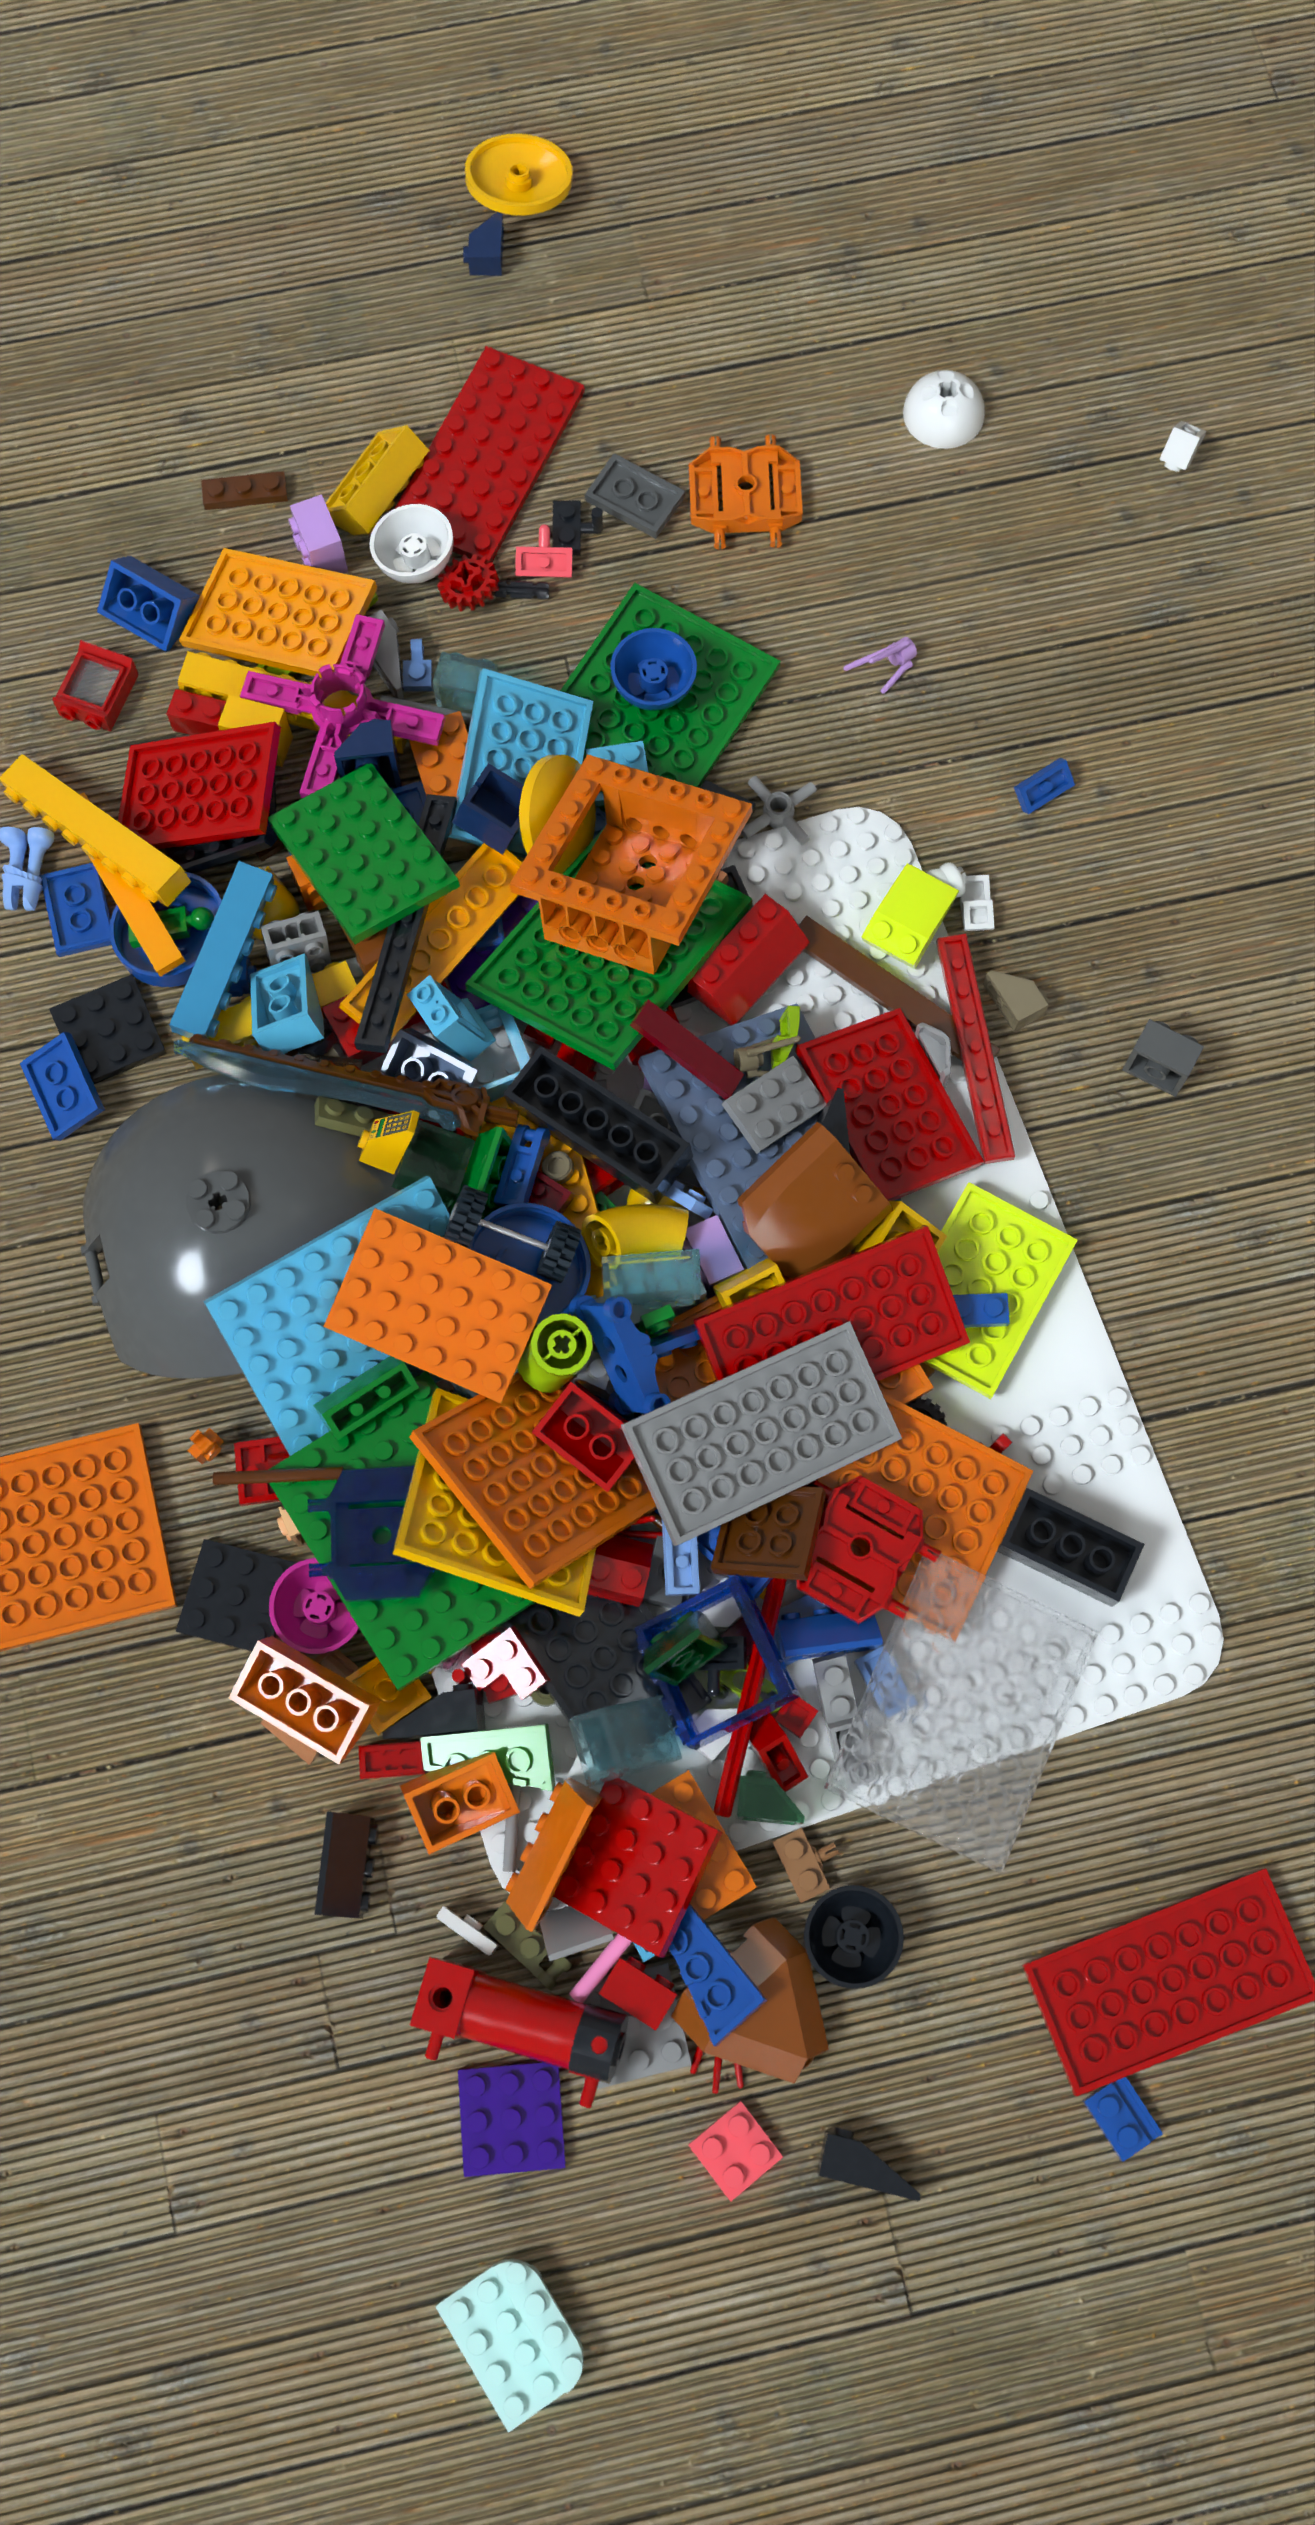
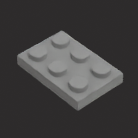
[721,1055,826,1154]

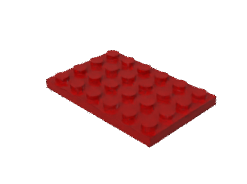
[118,721,281,849]
[795,1008,984,1201]

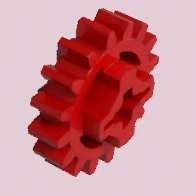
[437,554,500,612]

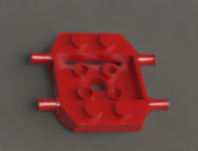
[796,1475,941,1625]

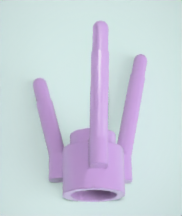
[843,637,917,694]

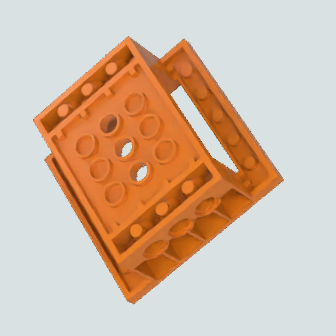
[510,755,753,974]

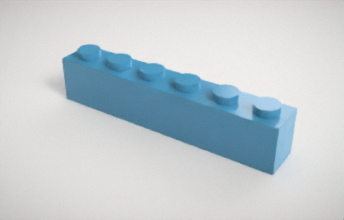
[169,861,277,1039]

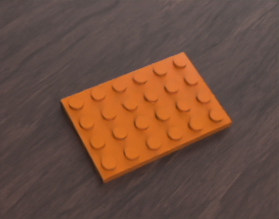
[323,1208,553,1403]

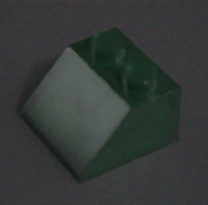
[735,1770,805,1826]

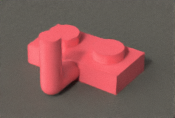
[515,524,573,578]

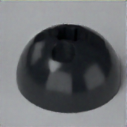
[804,1885,904,1989]

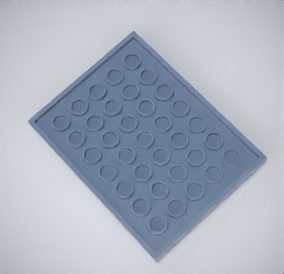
[638,1003,902,1270]

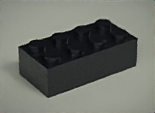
[997,1488,1145,1607]

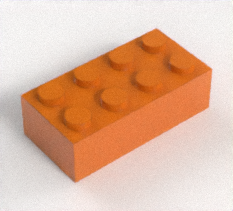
[408,711,468,797]
[650,1770,757,1920]

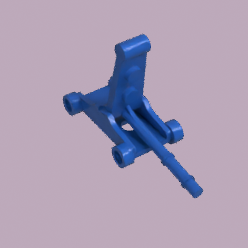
[569,1295,700,1415]

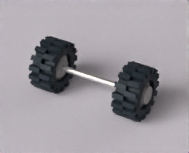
[444,1185,581,1283]

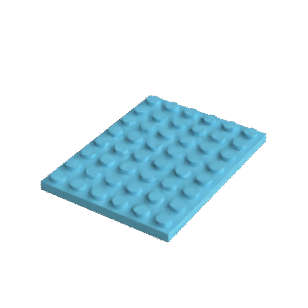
[203,1176,450,1456]

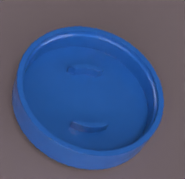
[109,872,222,987]
[468,1203,591,1331]

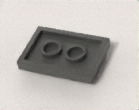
[585,453,685,539]

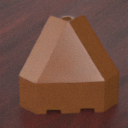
[671,1917,829,2084]

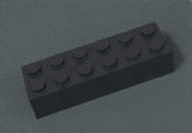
[503,1046,693,1204]

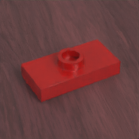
[358,1741,426,1780]

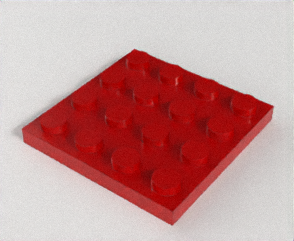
[553,1773,723,1958]

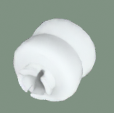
[927,862,968,898]

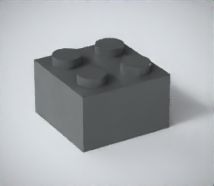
[1122,1019,1204,1097]

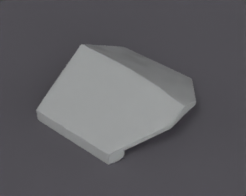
[915,1022,951,1088]

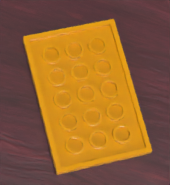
[179,548,377,678]

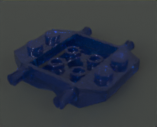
[308,1466,438,1602]

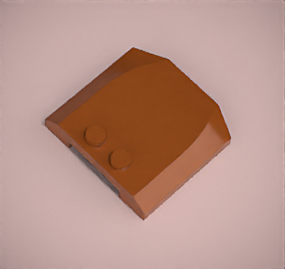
[737,1122,893,1278]

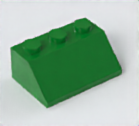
[450,1127,512,1219]

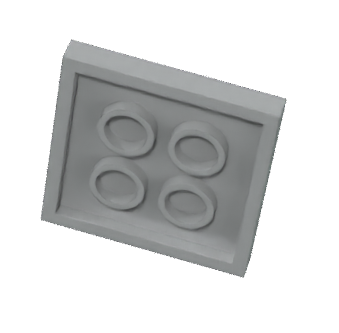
[571,1963,692,2089]

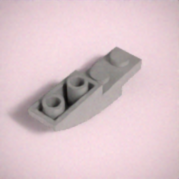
[812,1651,875,1789]

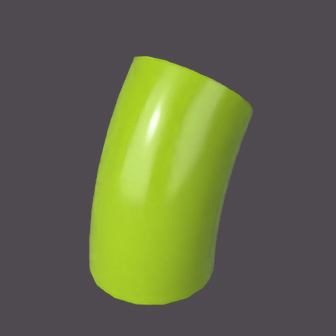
[517,1313,593,1393]

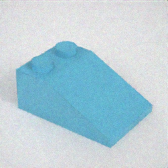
[250,953,324,1054]

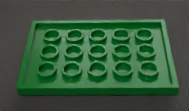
[268,764,460,944]

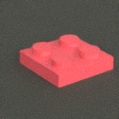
[688,2100,783,2202]

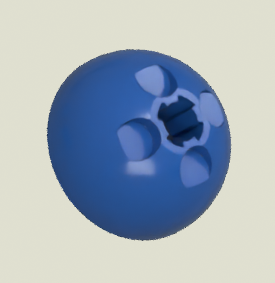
[610,628,697,711]

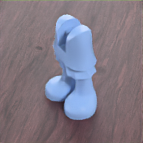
[0,826,55,911]

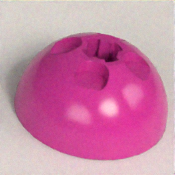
[269,1558,359,1654]

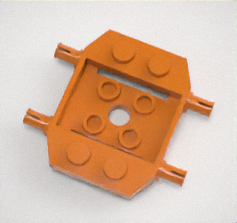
[689,434,803,550]

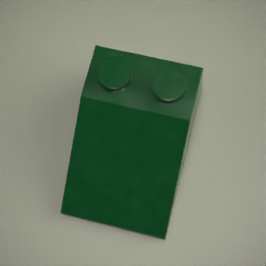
[644,1610,727,1686]

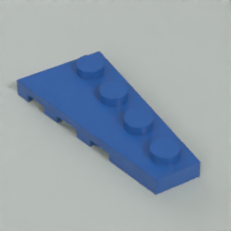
[669,1904,767,2046]

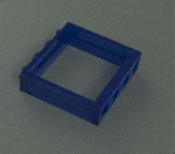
[634,1575,800,1750]

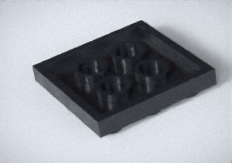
[49,974,167,1084]
[176,1539,296,1652]

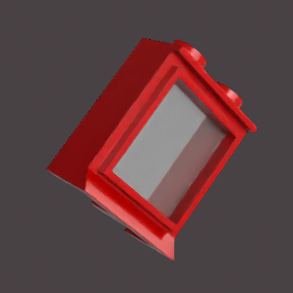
[52,640,139,732]

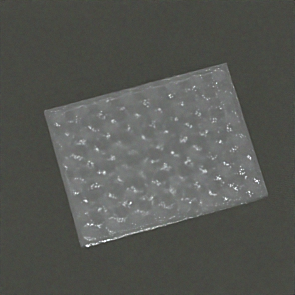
[824,1551,1099,1873]

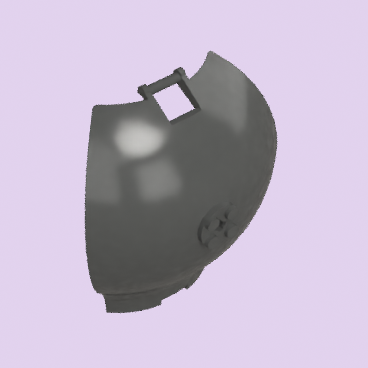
[80,1072,460,1379]

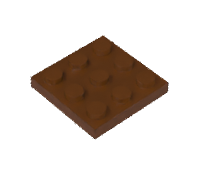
[711,1487,826,1581]

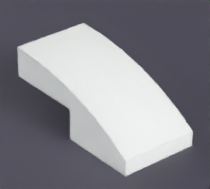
[960,875,994,931]

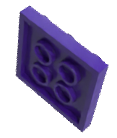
[458,2062,566,2177]

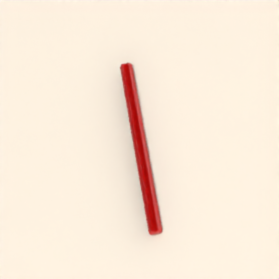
[713,1578,787,1818]

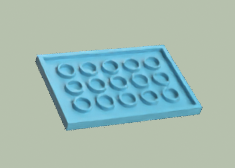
[449,668,593,858]

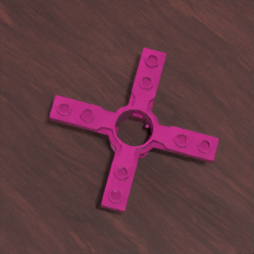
[240,614,445,798]

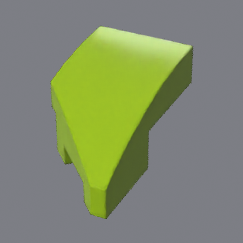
[770,1006,800,1069]

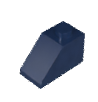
[463,212,504,276]

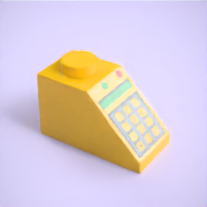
[357,1111,420,1175]

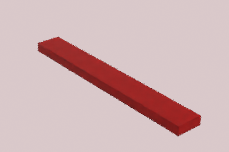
[936,934,1015,1164]

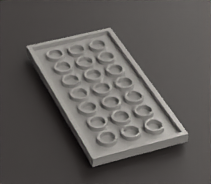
[620,1321,902,1546]

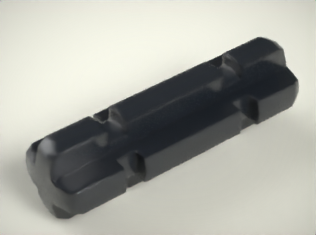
[494,580,550,599]

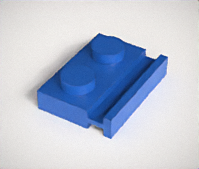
[1082,2077,1163,2162]

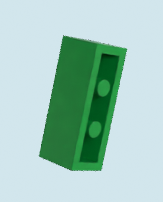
[313,1356,419,1440]

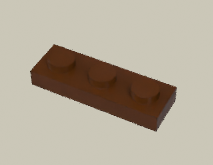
[201,471,288,510]

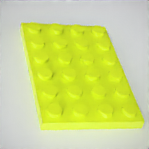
[923,1182,1077,1399]

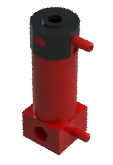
[410,1957,628,2108]

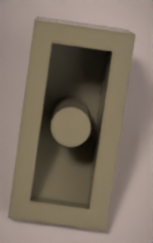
[983,970,1049,1032]

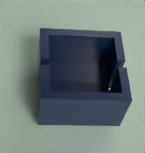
[452,763,524,855]

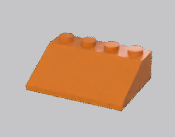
[505,1777,602,1932]

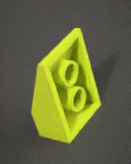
[861,863,959,969]

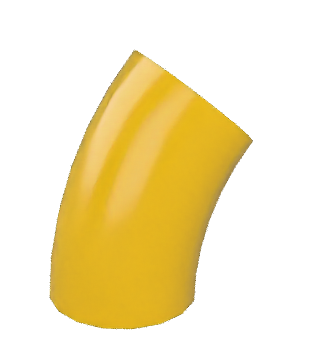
[581,1204,689,1271]

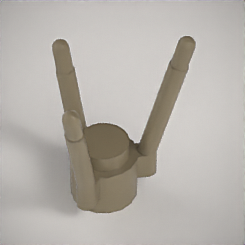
[733,1036,801,1078]

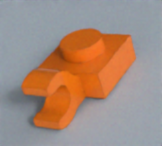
[187,1427,224,1464]

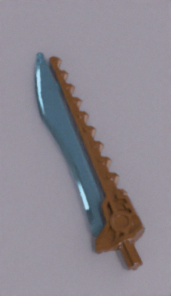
[174,1034,519,1137]

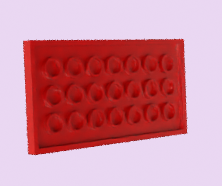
[395,346,585,563]
[693,1225,970,1381]
[1022,1868,1315,2097]

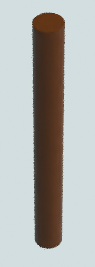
[213,1467,344,1485]

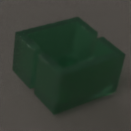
[391,1119,475,1208]

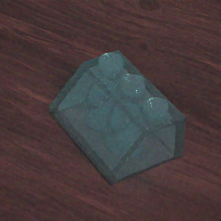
[601,1249,701,1309]

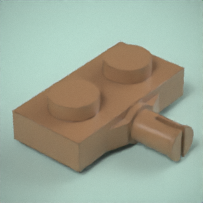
[773,1828,840,1903]

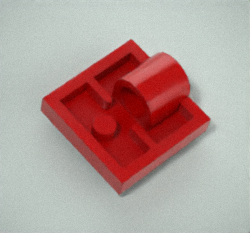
[234,1437,289,1506]

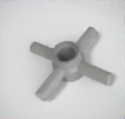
[741,776,817,845]

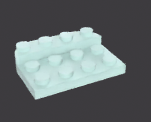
[435,2259,583,2433]

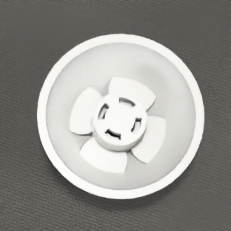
[903,370,985,449]
[370,504,453,584]

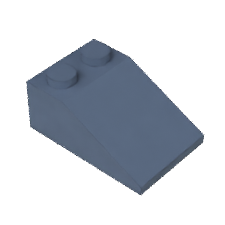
[381,1028,479,1087]

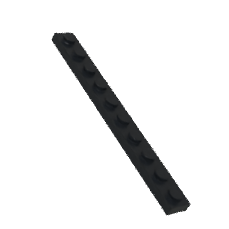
[354,794,457,1053]

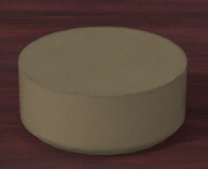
[542,1151,574,1184]

